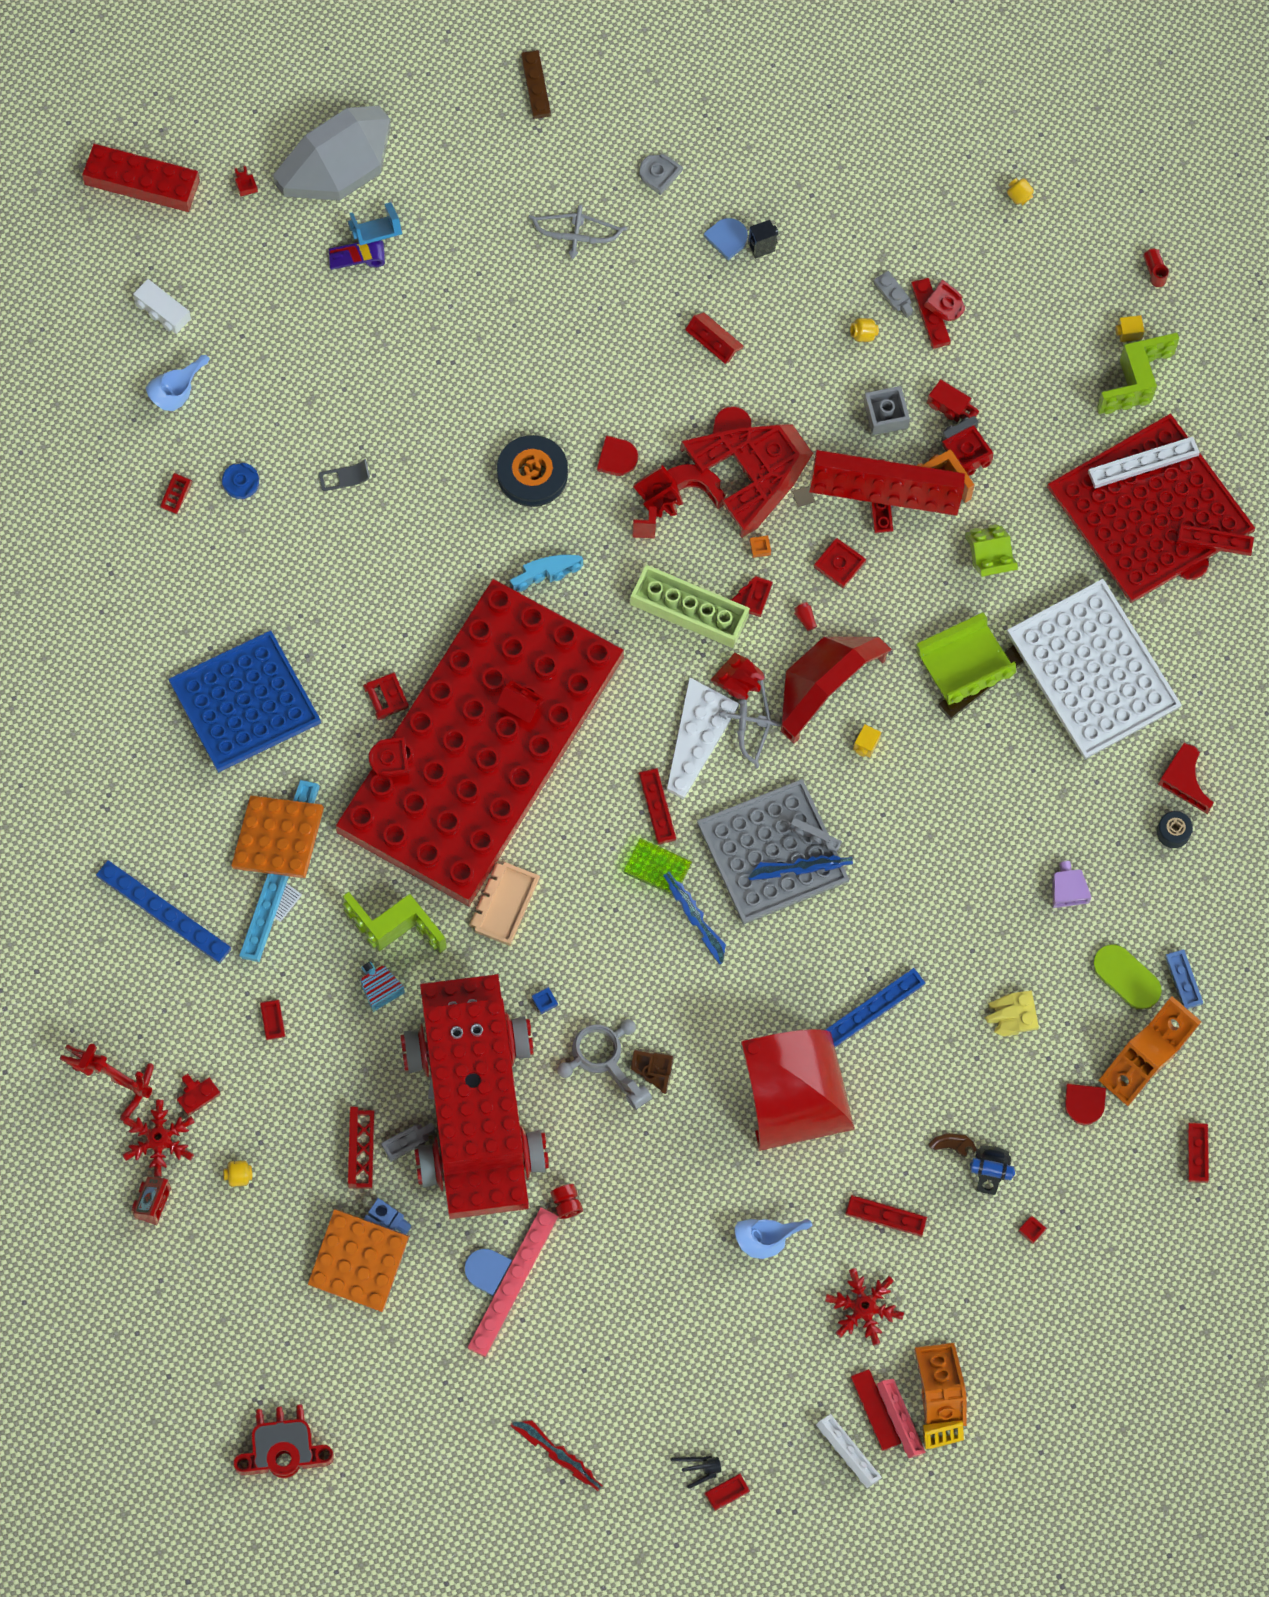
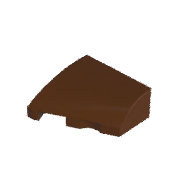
[631,1048,675,1094]

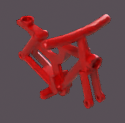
[59,1044,154,1121]

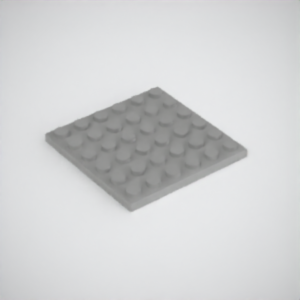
[697,779,850,925]

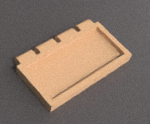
[469,862,540,946]

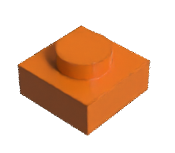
[749,535,771,558]

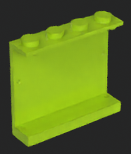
[916,612,1016,705]

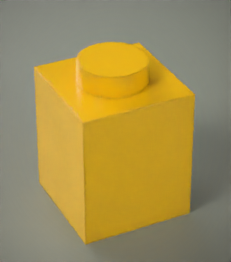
[1115,315,1145,342]
[853,724,882,758]

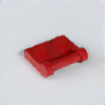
[363,672,409,720]

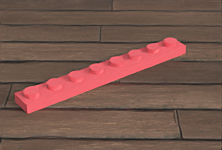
[468,1208,558,1358]

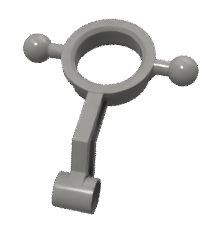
[557,1019,652,1110]

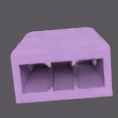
[1052,861,1091,908]

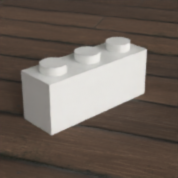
[133,279,191,334]

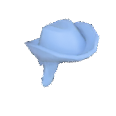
[145,355,210,411]
[735,1219,812,1259]

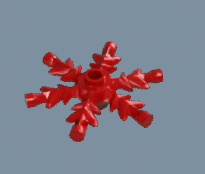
[122,1099,195,1178]
[825,1268,904,1346]

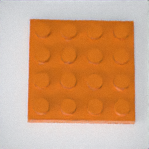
[231,795,324,878]
[308,1209,410,1312]

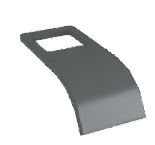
[319,459,370,491]

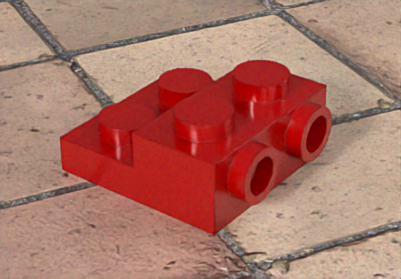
[942,425,994,476]

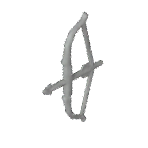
[528,205,627,259]
[719,674,781,769]

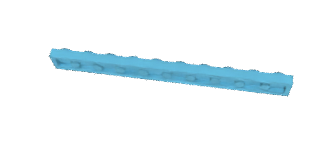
[239,780,320,962]

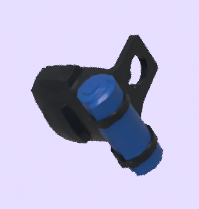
[970,1146,1015,1195]

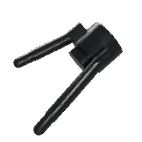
[670,1456,721,1489]

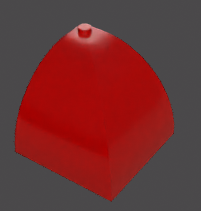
[741,1029,855,1151]

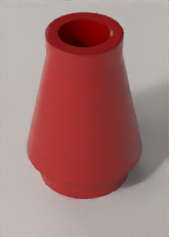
[794,602,817,632]

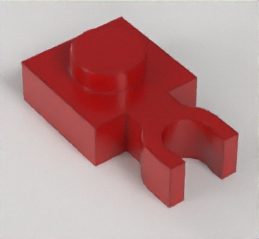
[234,166,258,197]

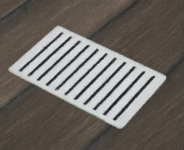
[275,883,302,922]

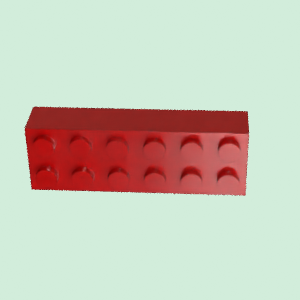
[82,144,200,212]

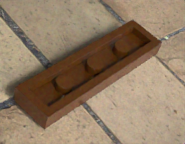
[521,50,551,119]

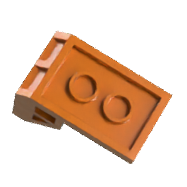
[915,1343,967,1426]

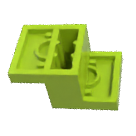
[965,524,1018,577]

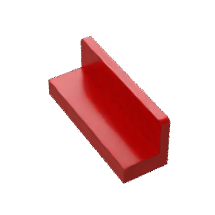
[685,312,744,364]

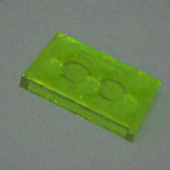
[623,838,692,896]

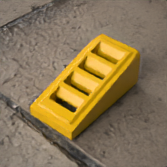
[922,1421,964,1449]

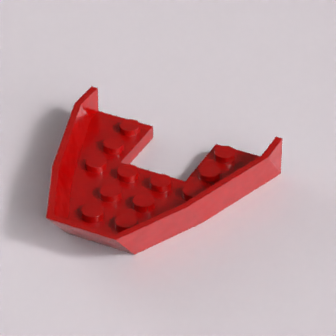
[680,424,813,538]

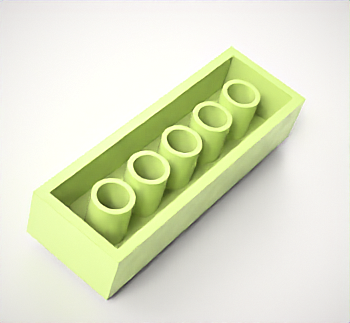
[630,565,750,649]

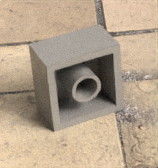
[863,386,910,435]

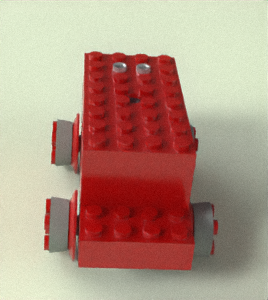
[400,974,549,1219]

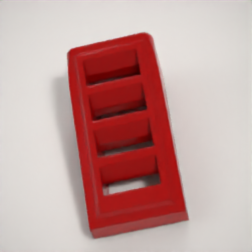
[160,473,193,514]

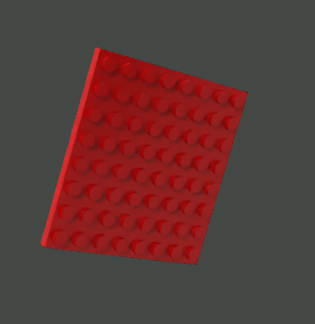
[1047,413,1255,603]

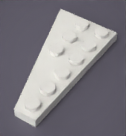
[667,678,739,800]

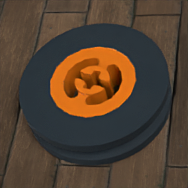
[497,435,568,507]

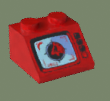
[131,1177,171,1226]

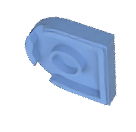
[703,218,748,261]
[465,1249,512,1296]

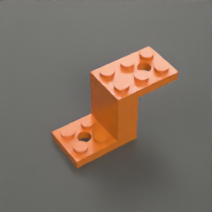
[1098,996,1202,1106]

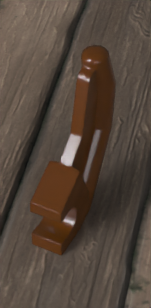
[928,1133,977,1158]

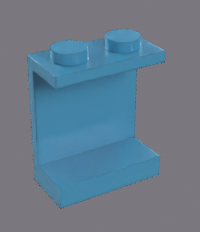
[348,202,402,245]

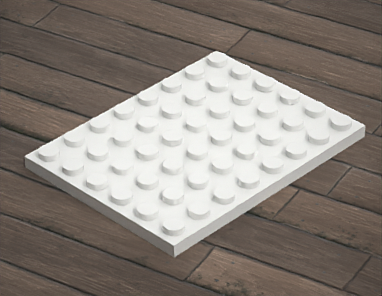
[1006,579,1182,760]

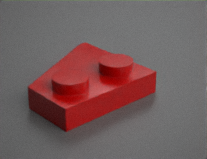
[729,576,773,617]

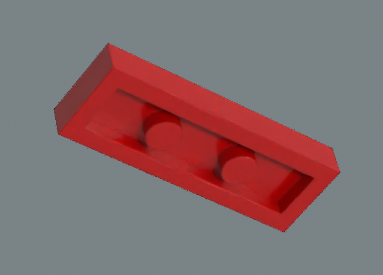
[1188,1123,1209,1183]

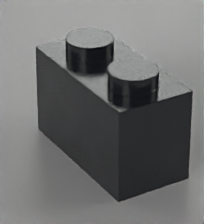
[748,220,779,259]

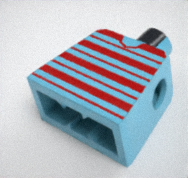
[360,962,405,1012]

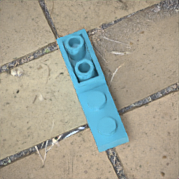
[510,555,583,592]

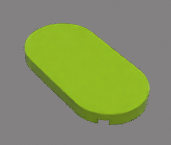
[1094,944,1162,1009]

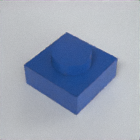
[532,987,558,1014]

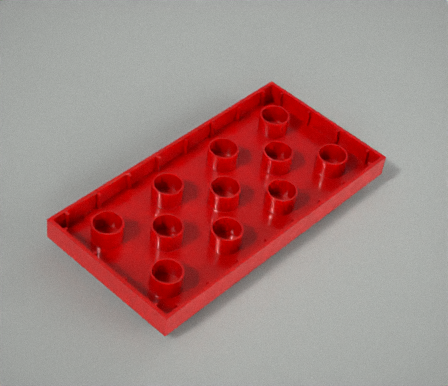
[336,579,624,907]

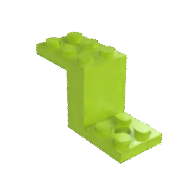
[1097,333,1179,414]
[342,892,446,953]

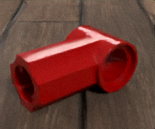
[1143,248,1169,287]

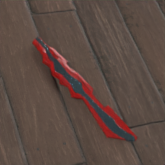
[511,1420,603,1491]

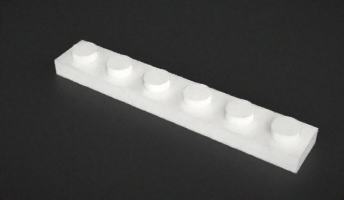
[1088,437,1200,488]

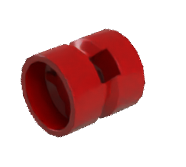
[550,1184,583,1219]

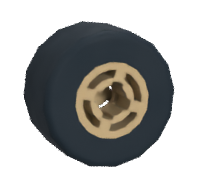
[1157,811,1193,848]

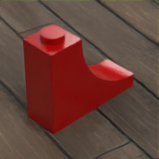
[1158,743,1214,815]

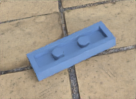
[1165,949,1203,1009]

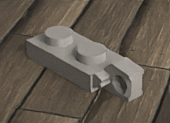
[873,271,913,318]
[790,818,842,853]
[381,1123,436,1162]

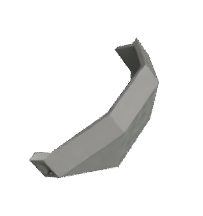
[273,106,391,201]

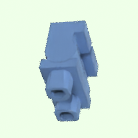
[364,1198,411,1234]

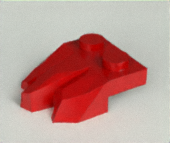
[633,465,683,518]
[711,653,765,700]

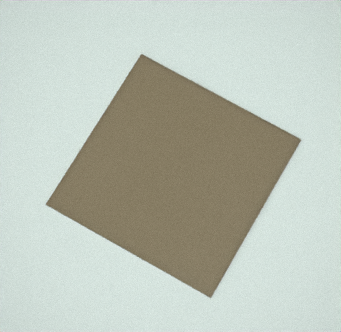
[792,486,815,507]

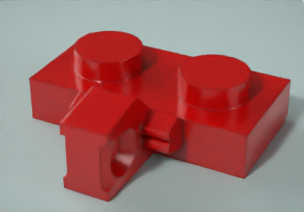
[177,1073,221,1116]

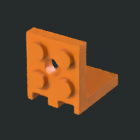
[916,449,975,503]

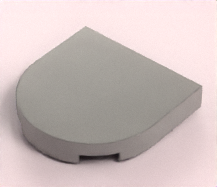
[640,154,683,195]

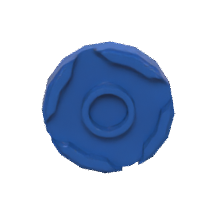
[222,463,259,499]

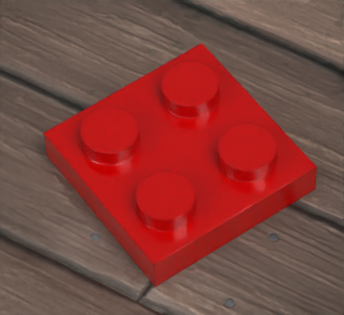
[814,538,867,589]

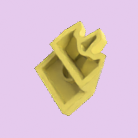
[985,990,1039,1037]

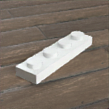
[816,1414,882,1488]

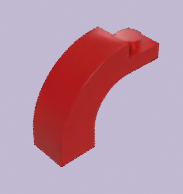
[667,464,725,509]

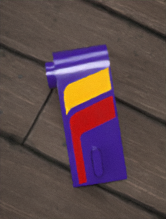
[329,240,385,270]

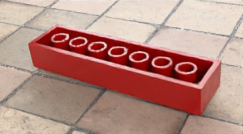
[809,450,965,516]

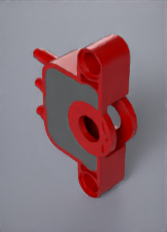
[234,1404,334,1479]

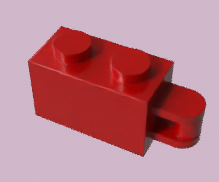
[927,379,979,422]

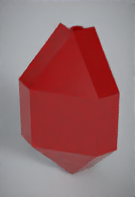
[781,637,892,744]

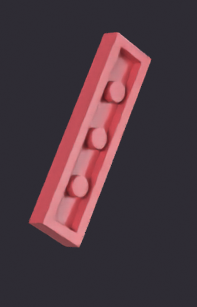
[877,1379,926,1458]

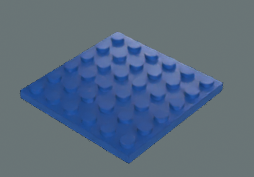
[169,630,321,773]

